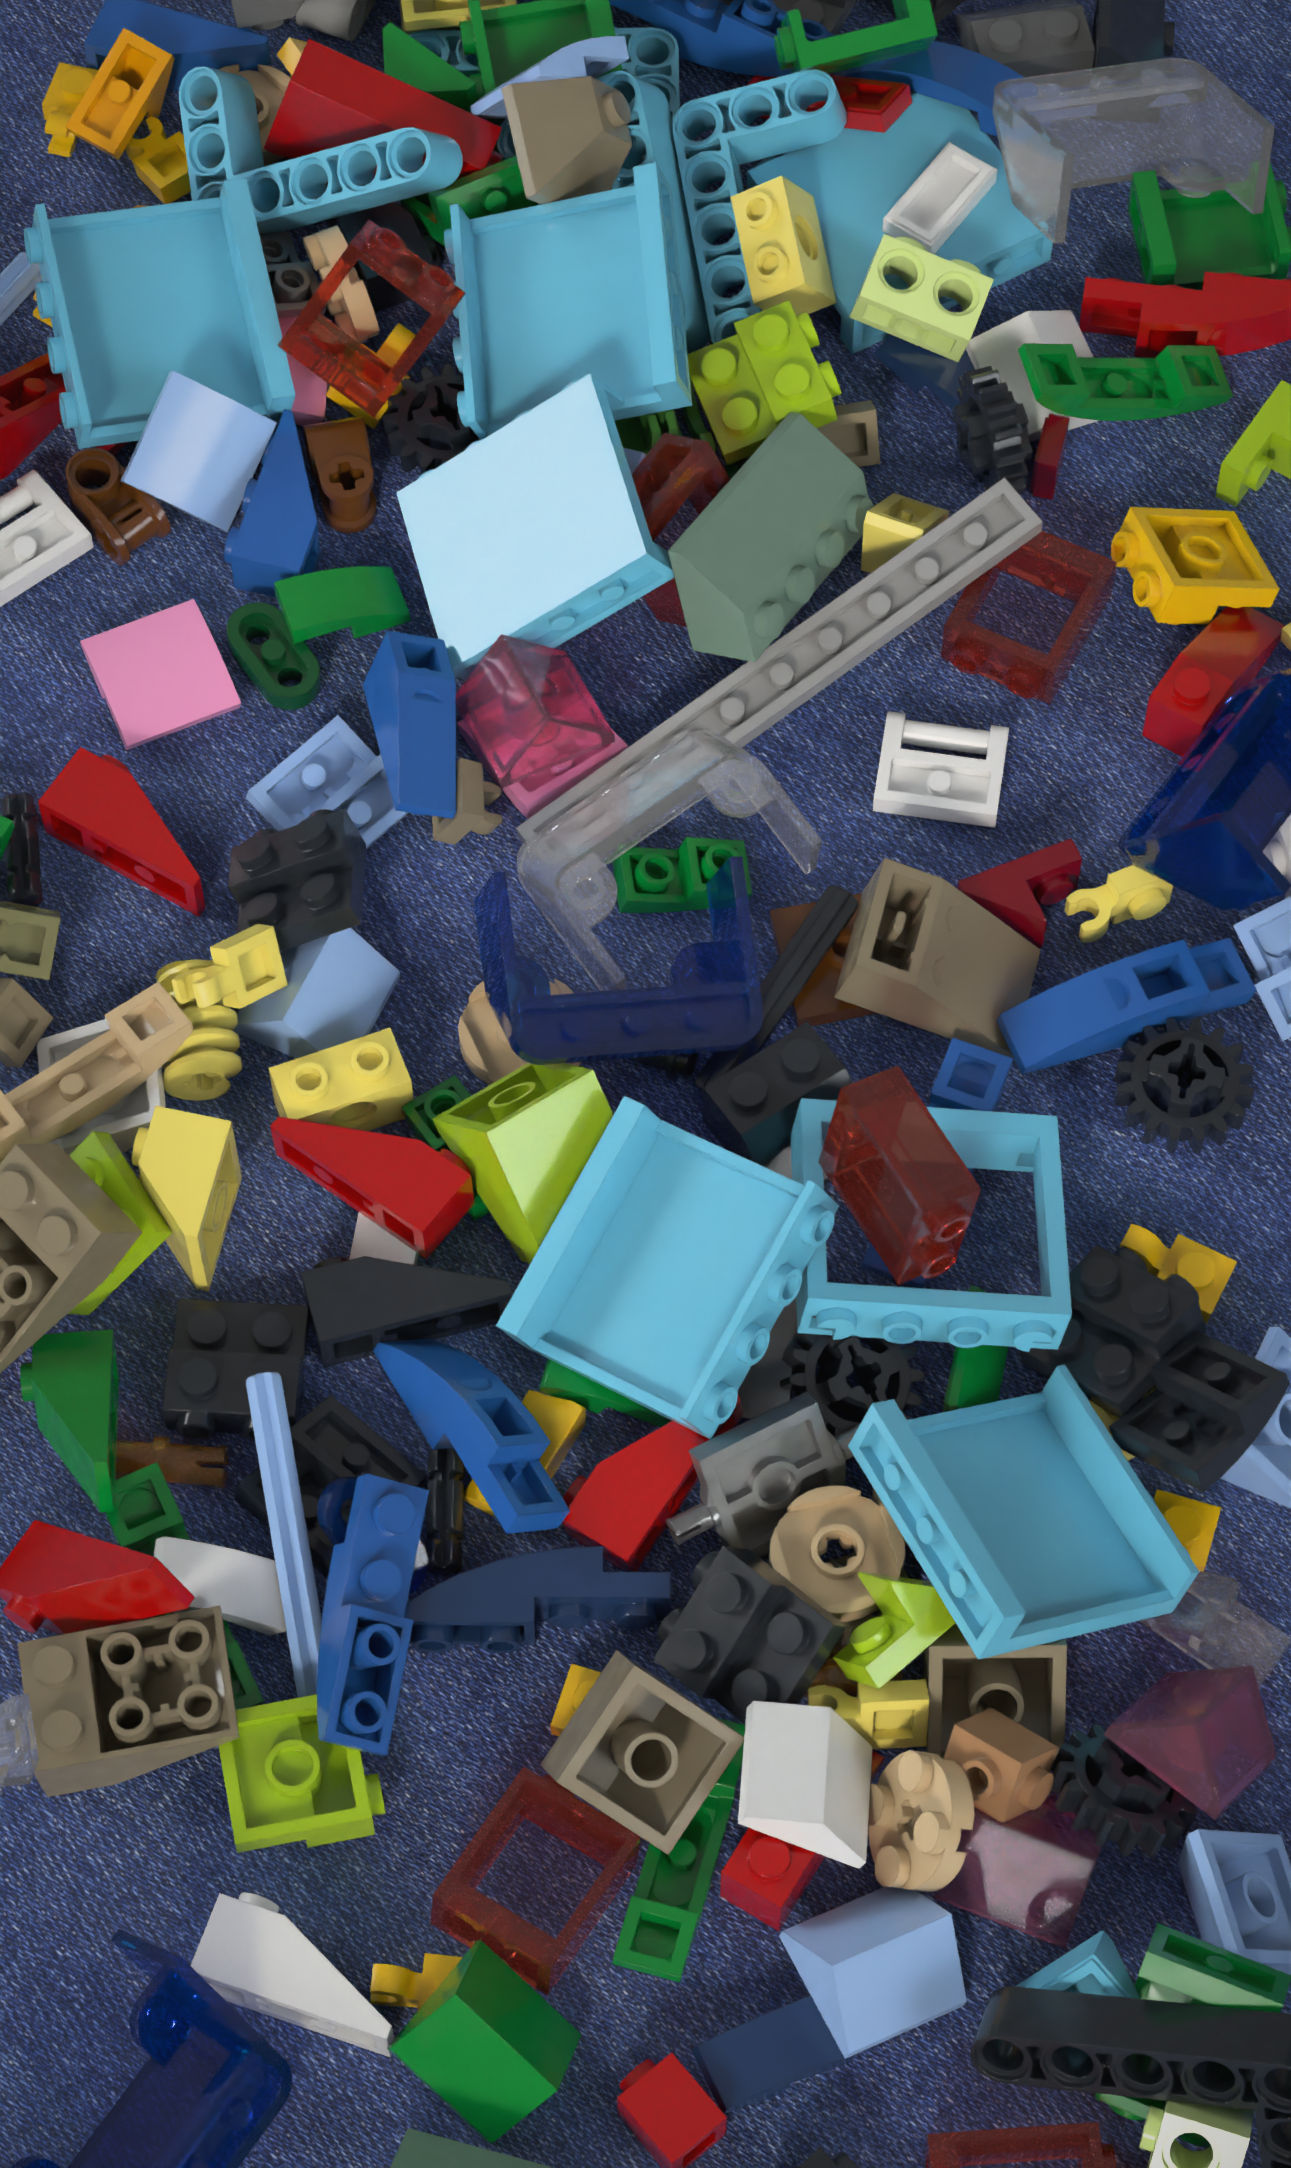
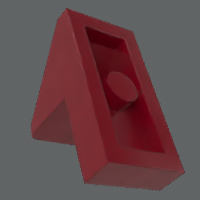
[957,838,1082,949]

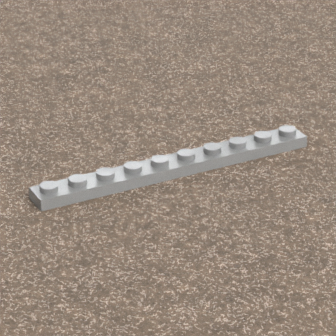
[516,478,1043,883]

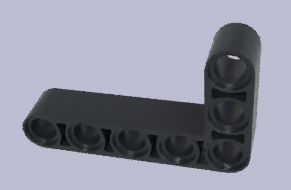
[970,1986,1291,2168]

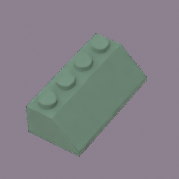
[668,412,873,662]

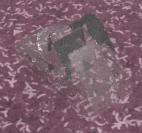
[1140,1571,1291,1699]

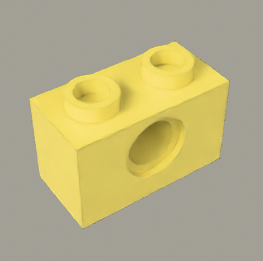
[731,175,837,315]
[269,1028,414,1131]

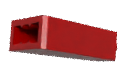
[263,39,503,180]

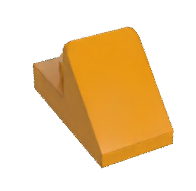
[65,28,175,160]

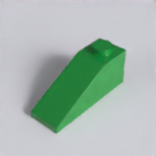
[20,1329,120,1513]

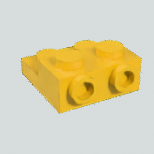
[1111,507,1280,625]

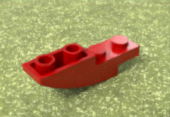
[1079,272,1291,358]

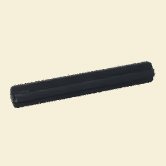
[695,885,859,1092]

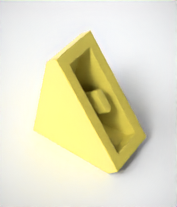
[861,493,950,573]

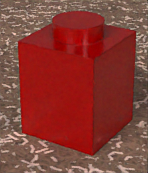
[617,2052,727,2168]

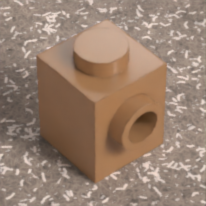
[943,1708,1058,1823]

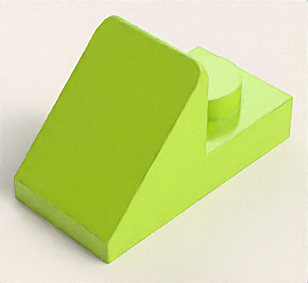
[1215,380,1291,507]
[833,1572,955,1689]

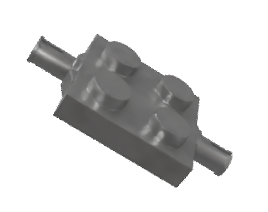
[666,1392,861,1557]

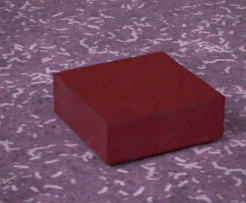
[1030,414,1070,500]

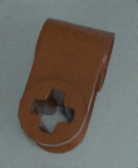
[303,416,377,533]
[66,448,171,566]

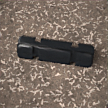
[1,792,43,907]
[425,1448,464,1575]

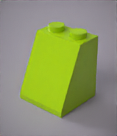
[433,1057,613,1264]

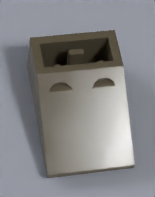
[834,858,1041,1058]
[0,1144,142,1373]
[18,1606,240,1797]

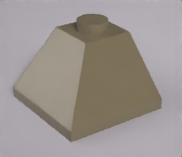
[501,76,632,204]

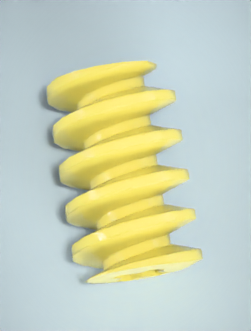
[155,959,242,1101]

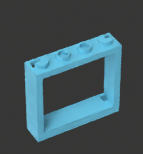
[790,1098,1072,1352]

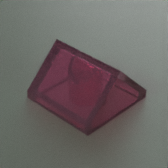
[456,634,615,788]
[1104,1666,1277,1820]
[935,1796,1103,1949]

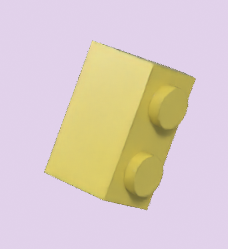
[132,1106,242,1292]

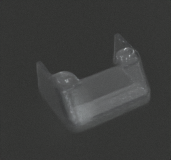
[992,58,1275,244]
[517,727,822,1009]

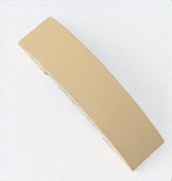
[0,981,194,1161]

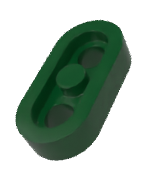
[226,602,321,710]

